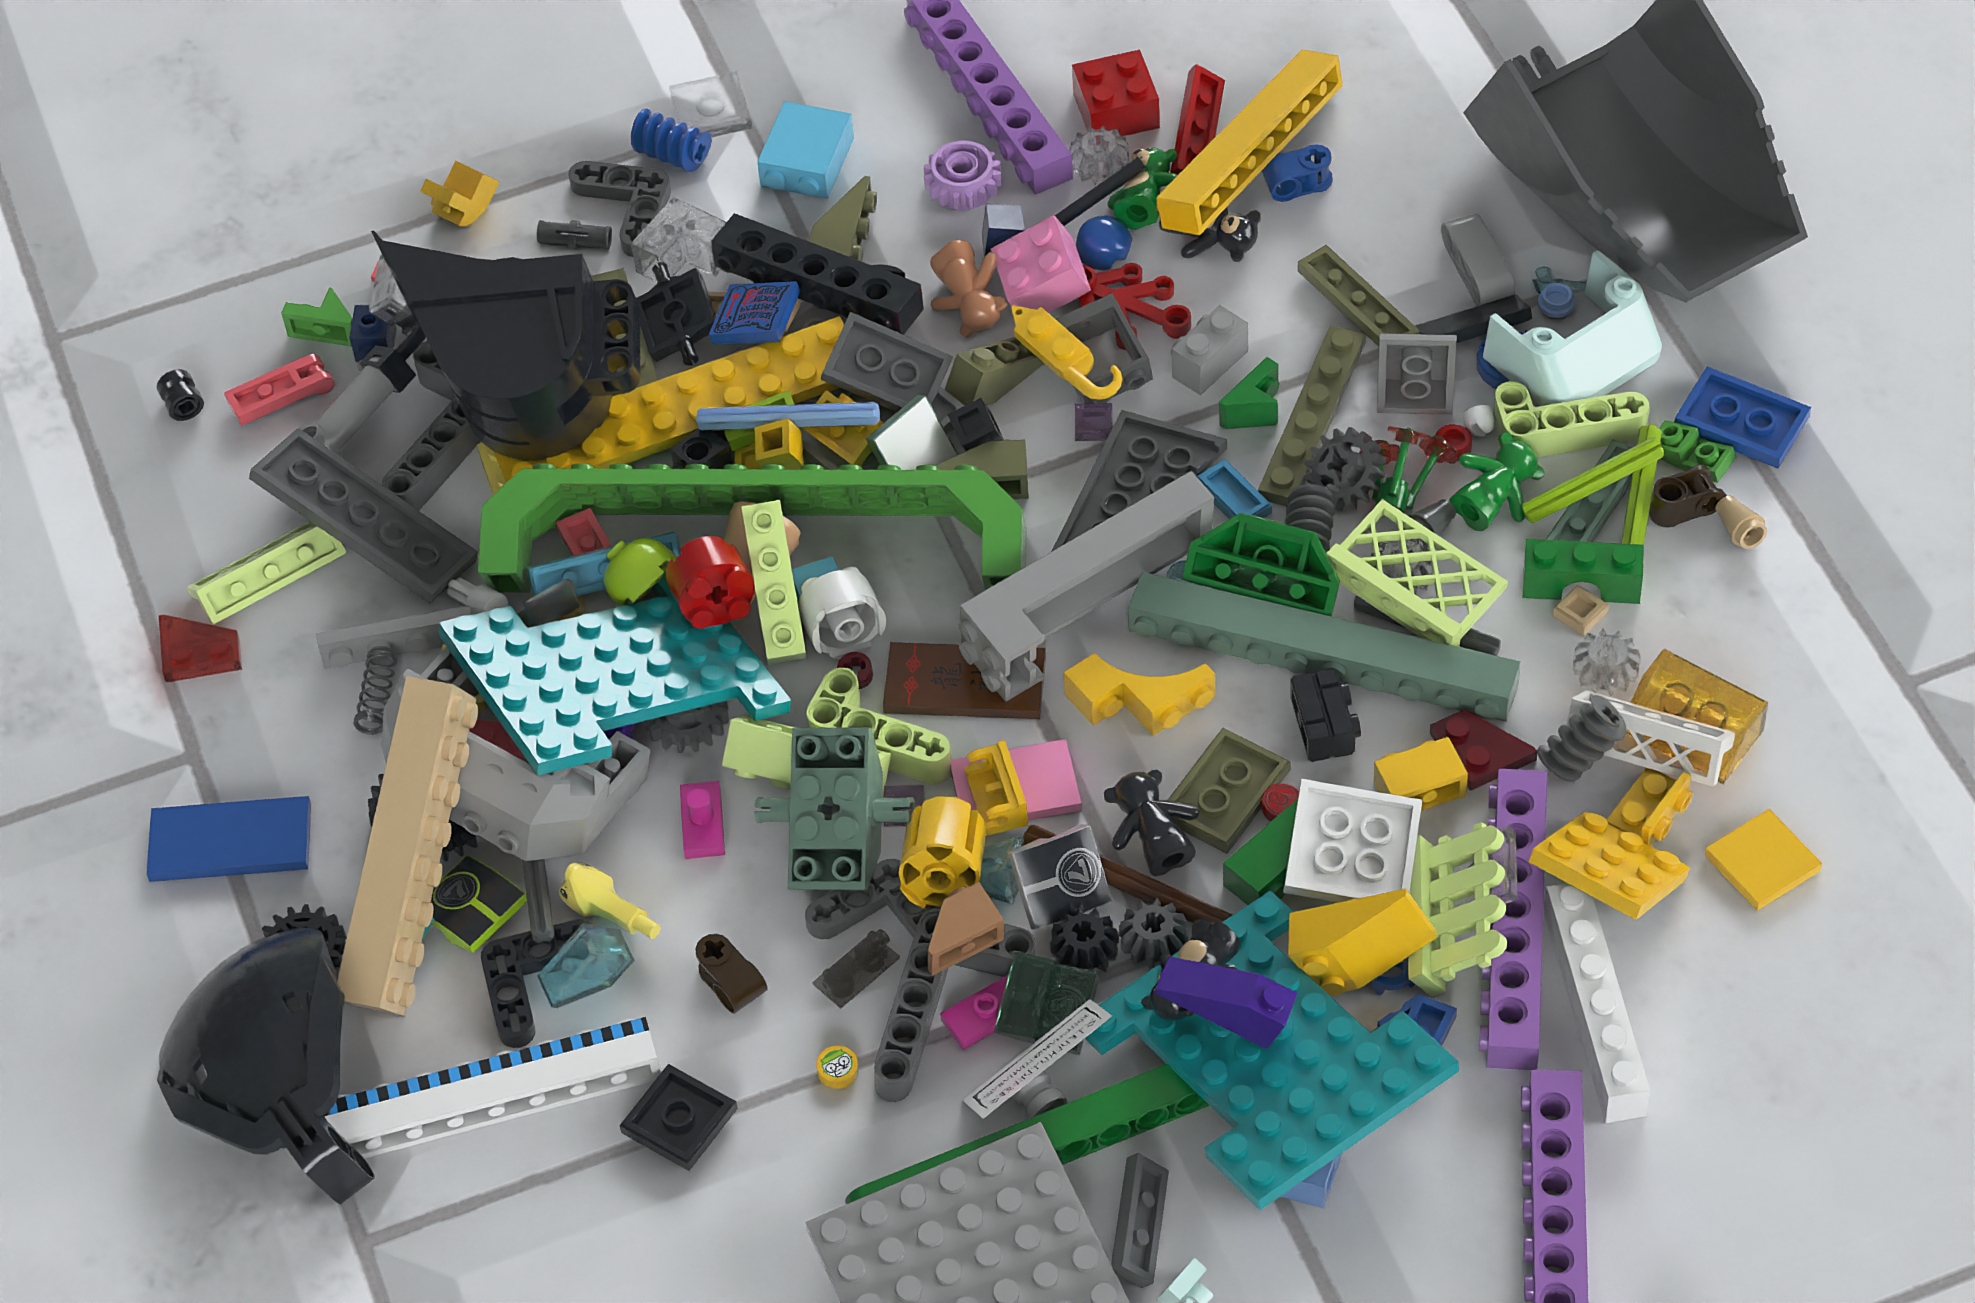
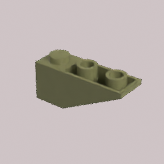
[809,176,877,261]
[945,337,1045,405]

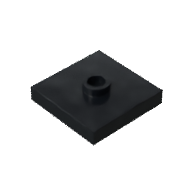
[619,1064,738,1171]

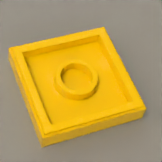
[1705,809,1822,911]

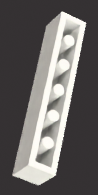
[1544,883,1650,1123]

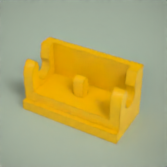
[964,740,1028,836]

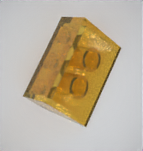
[1626,649,1768,784]

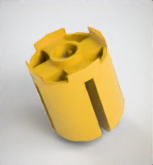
[898,796,986,909]

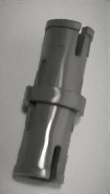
[536,220,612,249]

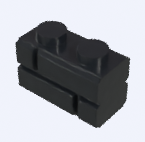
[1290,668,1361,762]

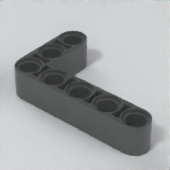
[382,341,481,510]
[874,908,1035,1102]

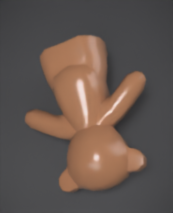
[930,240,1007,338]

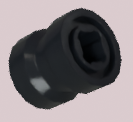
[156,369,204,421]

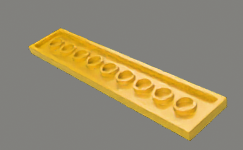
[494,316,844,483]

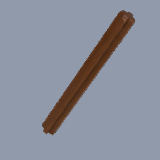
[1023,825,1233,923]

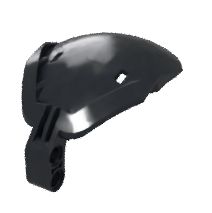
[157,928,375,1205]

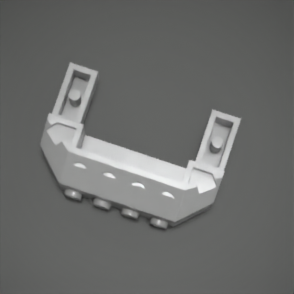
[381,647,650,861]

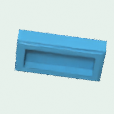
[1196,459,1272,519]

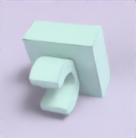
[1157,1258,1214,1303]

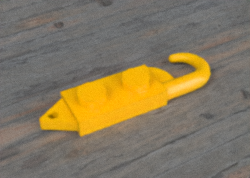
[1011,305,1123,400]

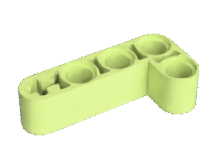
[1494,381,1650,458]
[806,667,952,784]

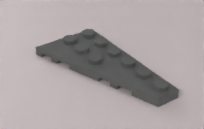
[1051,410,1227,552]

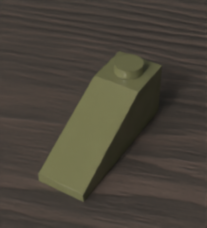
[935,439,1029,499]

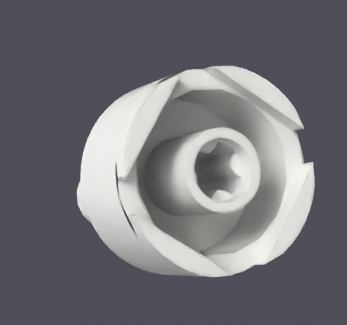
[798,567,886,659]

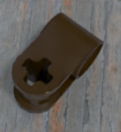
[1649,465,1727,528]
[695,934,768,1014]

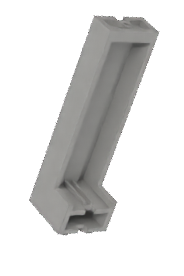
[958,471,1214,702]

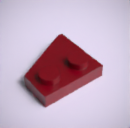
[1430,709,1537,791]

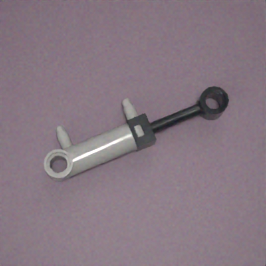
[299,324,426,457]

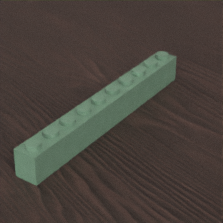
[1128,572,1520,722]

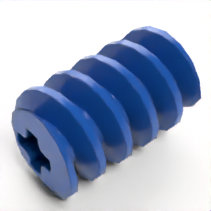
[631,108,712,172]

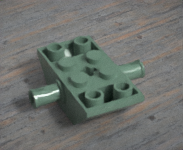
[754,727,916,890]

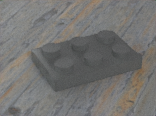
[820,312,953,412]

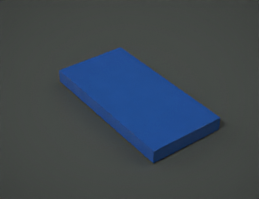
[147,796,311,882]

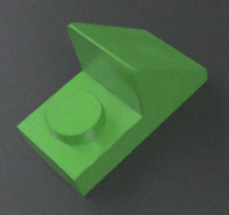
[281,287,352,347]

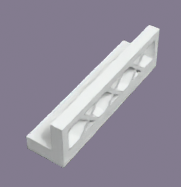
[1567,690,1735,787]

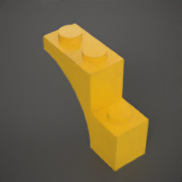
[1063,653,1215,736]

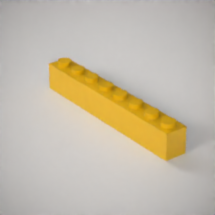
[1156,49,1343,235]

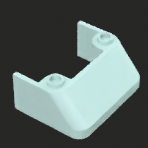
[1483,250,1662,406]

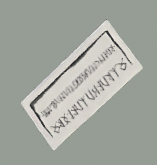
[963,999,1112,1119]

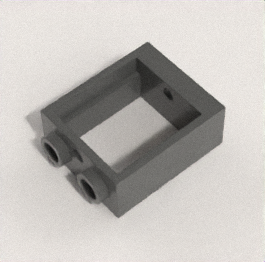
[1056,293,1153,409]

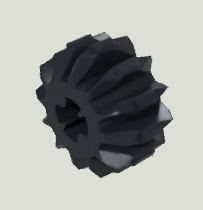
[1050,907,1119,975]

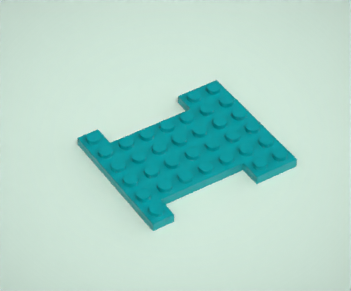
[438,571,791,775]
[1085,890,1459,1211]

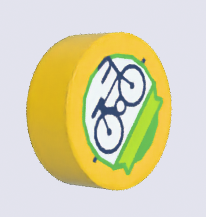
[816,1045,859,1089]

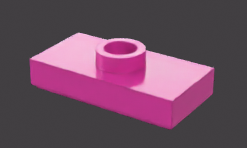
[940,974,1033,1050]

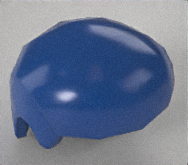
[1075,215,1133,270]

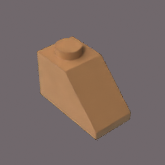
[928,882,1004,976]

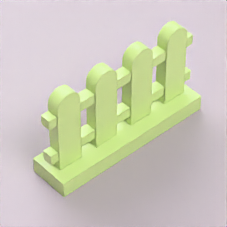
[1408,822,1507,997]

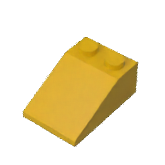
[1288,888,1437,996]

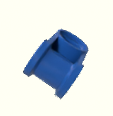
[1262,144,1333,202]

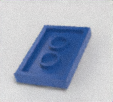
[1674,366,1811,469]

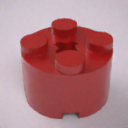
[666,536,755,629]

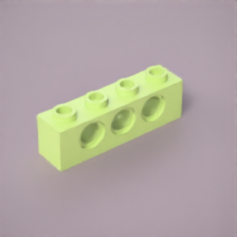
[741,500,806,665]

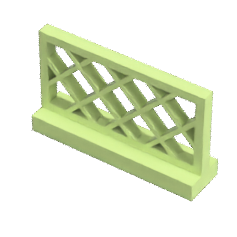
[1326,499,1508,647]

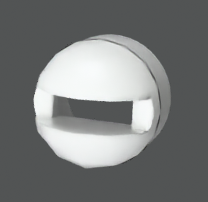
[1462,405,1495,437]

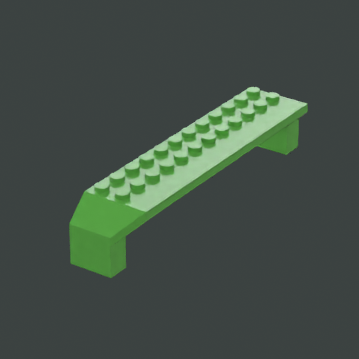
[478,463,1026,593]

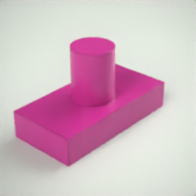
[680,781,725,859]

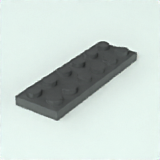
[249,428,478,604]

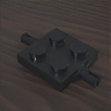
[636,262,716,366]

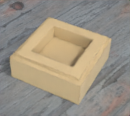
[1553,584,1609,636]

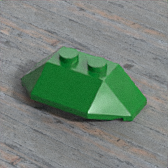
[1182,512,1340,617]

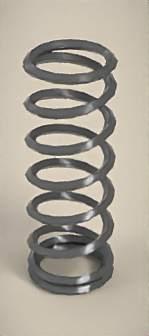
[353,650,397,735]

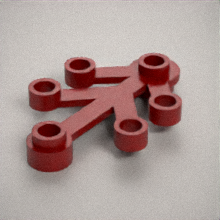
[1076,263,1191,350]

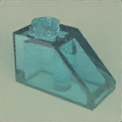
[537,923,635,1008]

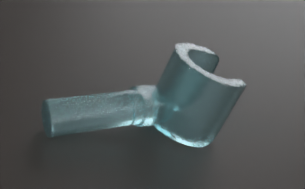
[1532,266,1586,294]

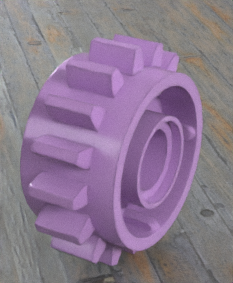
[924,140,1002,210]

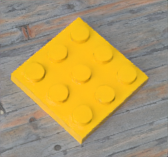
[1528,811,1691,920]

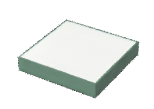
[866,395,959,470]

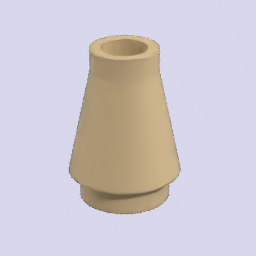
[1716,495,1767,549]

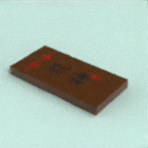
[883,642,1046,719]

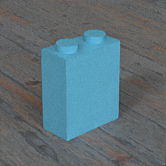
[757,101,854,199]

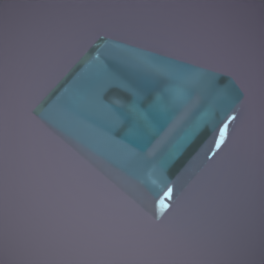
[979,836,1024,904]

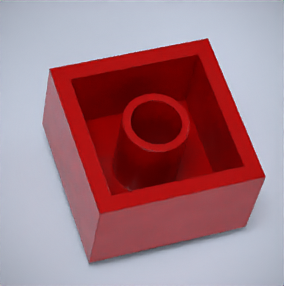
[1072,49,1160,143]

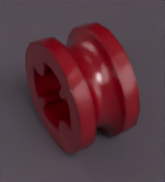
[837,652,874,689]

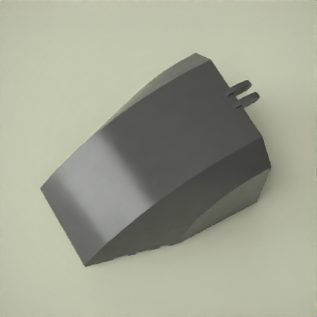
[1463,0,1808,303]

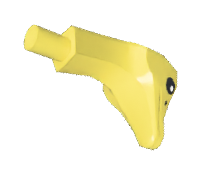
[559,862,661,939]

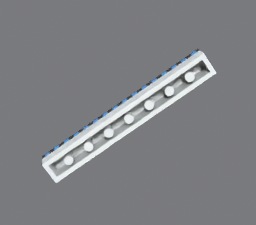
[325,1017,661,1158]

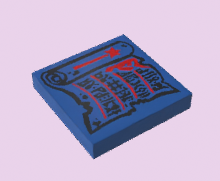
[709,281,800,344]

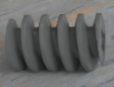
[1284,484,1335,553]
[1537,695,1626,782]

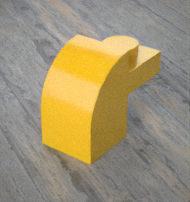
[420,160,500,227]
[734,419,803,470]

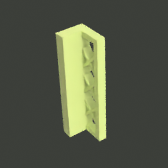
[186,521,347,625]

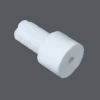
[447,577,508,615]

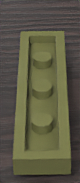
[1298,245,1420,347]

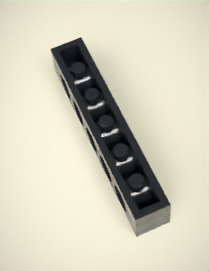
[711,213,924,335]

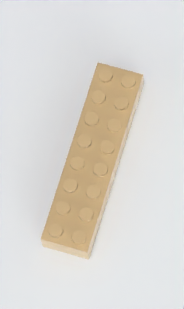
[337,676,478,1016]

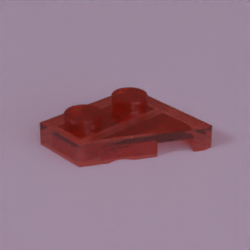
[158,615,242,683]

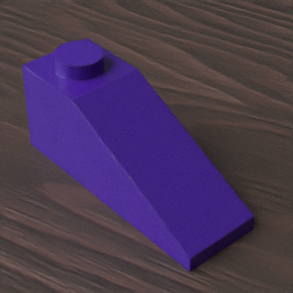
[1154,956,1298,1049]

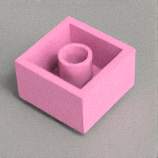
[991,215,1091,315]

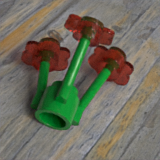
[1359,426,1458,514]

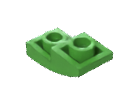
[1658,420,1736,483]

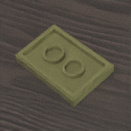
[1168,728,1291,854]

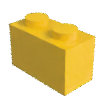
[1373,737,1468,811]

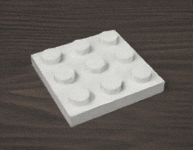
[1283,779,1422,903]

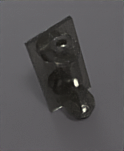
[812,929,900,1009]

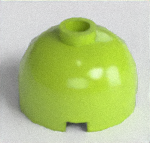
[603,537,677,606]

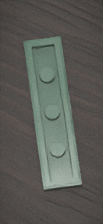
[1545,439,1633,542]

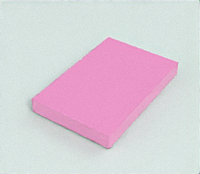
[950,739,1082,821]

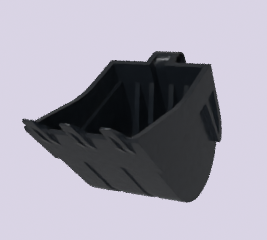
[371,230,641,460]

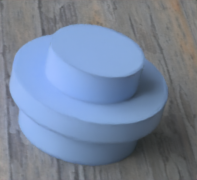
[1538,283,1575,318]

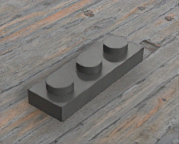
[1111,1153,1169,1288]

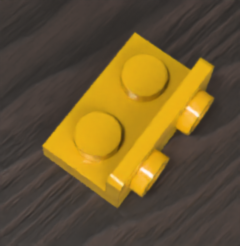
[801,390,884,466]
[1607,768,1693,846]

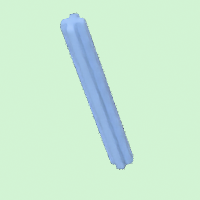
[696,402,880,431]

